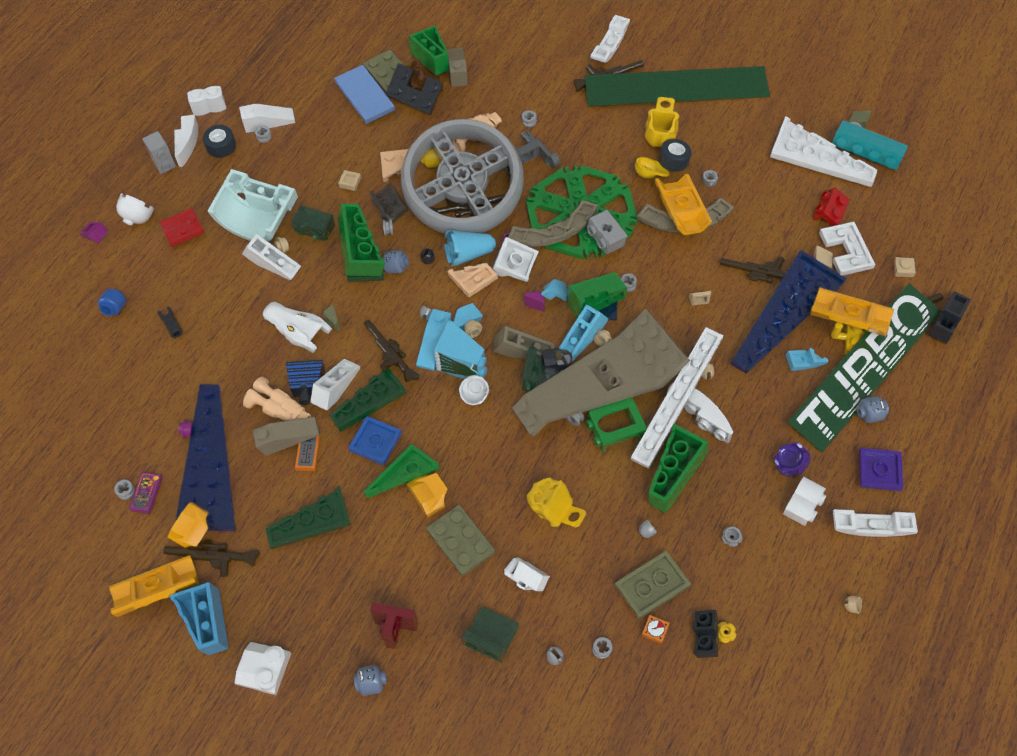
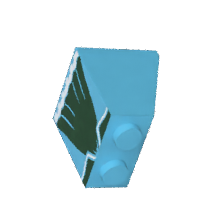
[434,320,487,379]

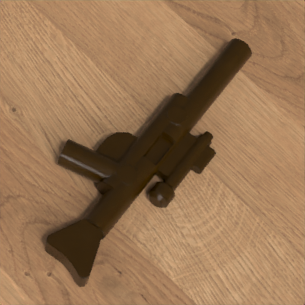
[574,60,644,92]
[429,194,505,218]
[720,257,803,288]
[364,320,420,382]
[163,540,260,577]

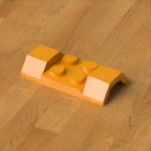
[655,174,712,235]
[811,288,894,336]
[109,555,199,617]

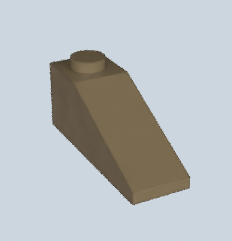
[447,47,468,87]
[493,326,555,360]
[253,417,320,456]

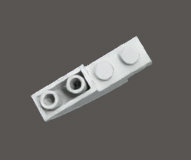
[667,382,733,443]

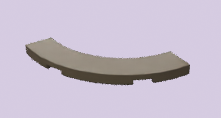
[636,197,734,233]
[508,200,598,247]

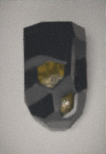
[541,348,573,372]

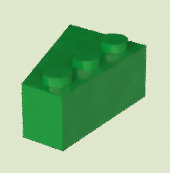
[409,25,449,76]
[568,272,627,318]

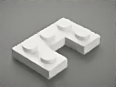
[819,222,875,276]

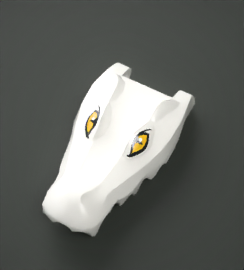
[263,302,332,353]

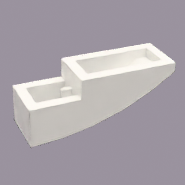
[174,115,199,167]

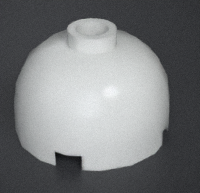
[116,193,154,226]

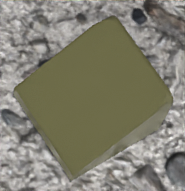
[849,110,872,129]
[323,304,340,332]

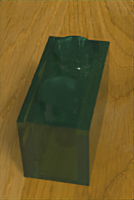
[292,205,335,241]

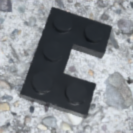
[386,63,444,115]

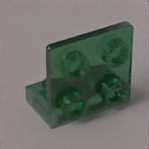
[522,346,563,392]
[461,607,519,663]

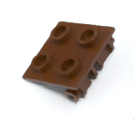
[406,58,444,91]

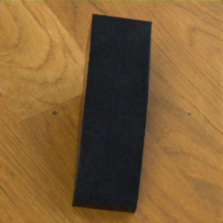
[929,291,971,344]

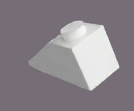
[239,104,295,133]
[242,234,301,280]
[310,359,360,410]

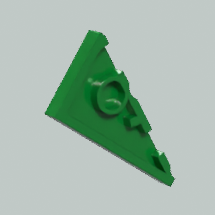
[363,444,440,498]

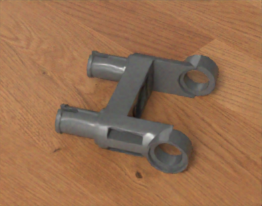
[493,130,560,180]

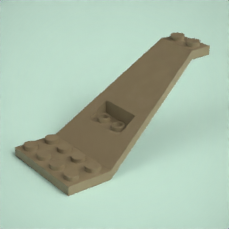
[512,309,690,436]

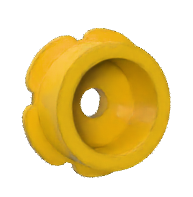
[718,622,736,643]

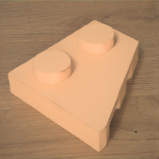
[380,149,408,182]
[447,263,498,297]

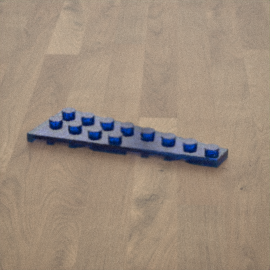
[730,250,847,374]
[175,384,236,531]

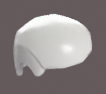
[459,375,489,406]

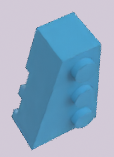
[169,582,229,655]

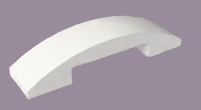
[590,15,630,63]
[833,509,918,537]

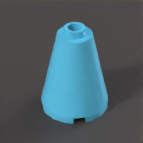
[444,230,496,267]

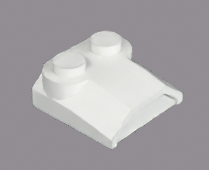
[493,237,539,282]
[235,642,291,695]

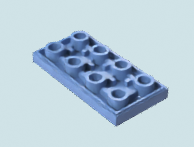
[334,65,395,124]

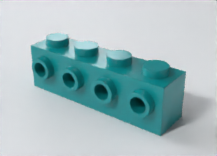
[832,120,908,170]

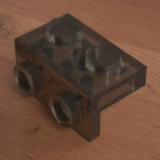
[370,183,408,223]

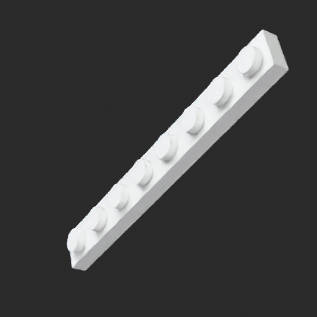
[631,327,723,469]

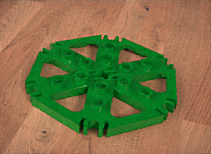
[526,165,637,260]

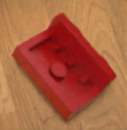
[813,187,850,226]
[160,208,204,248]

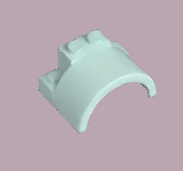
[208,169,298,242]

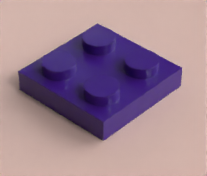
[859,448,903,491]

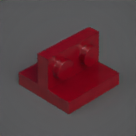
[370,602,418,649]

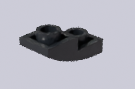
[693,610,719,658]

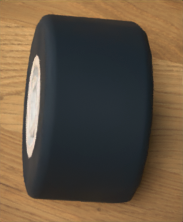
[203,125,236,158]
[658,139,692,172]

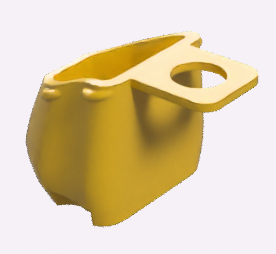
[645,97,679,147]
[527,478,586,528]

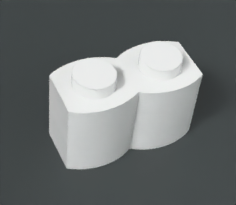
[187,86,226,116]
[783,477,826,526]

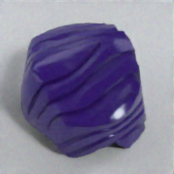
[774,442,810,477]

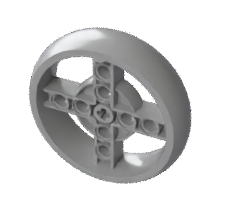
[401,119,524,234]

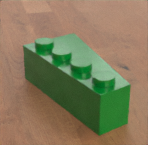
[338,203,385,276]
[648,424,709,514]

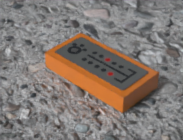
[295,435,321,471]

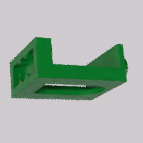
[586,397,647,453]

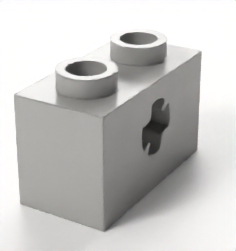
[142,131,176,174]
[587,210,628,255]

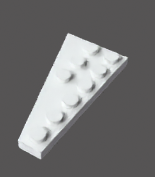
[770,116,877,187]

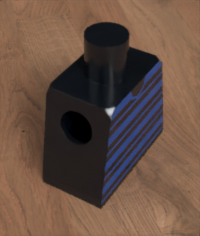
[286,360,325,405]

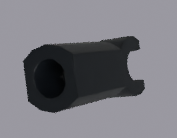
[158,307,183,339]

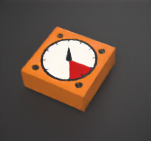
[642,615,670,644]

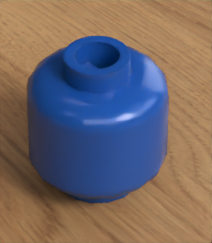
[98,289,126,316]

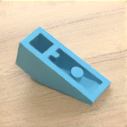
[559,304,608,362]
[416,309,452,371]

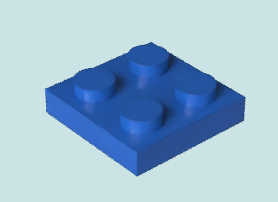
[348,416,402,466]

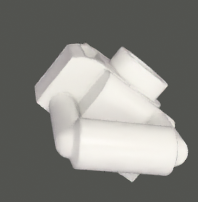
[504,557,550,591]

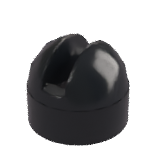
[420,248,435,264]

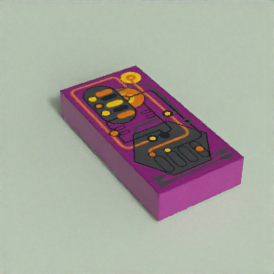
[129,472,163,514]

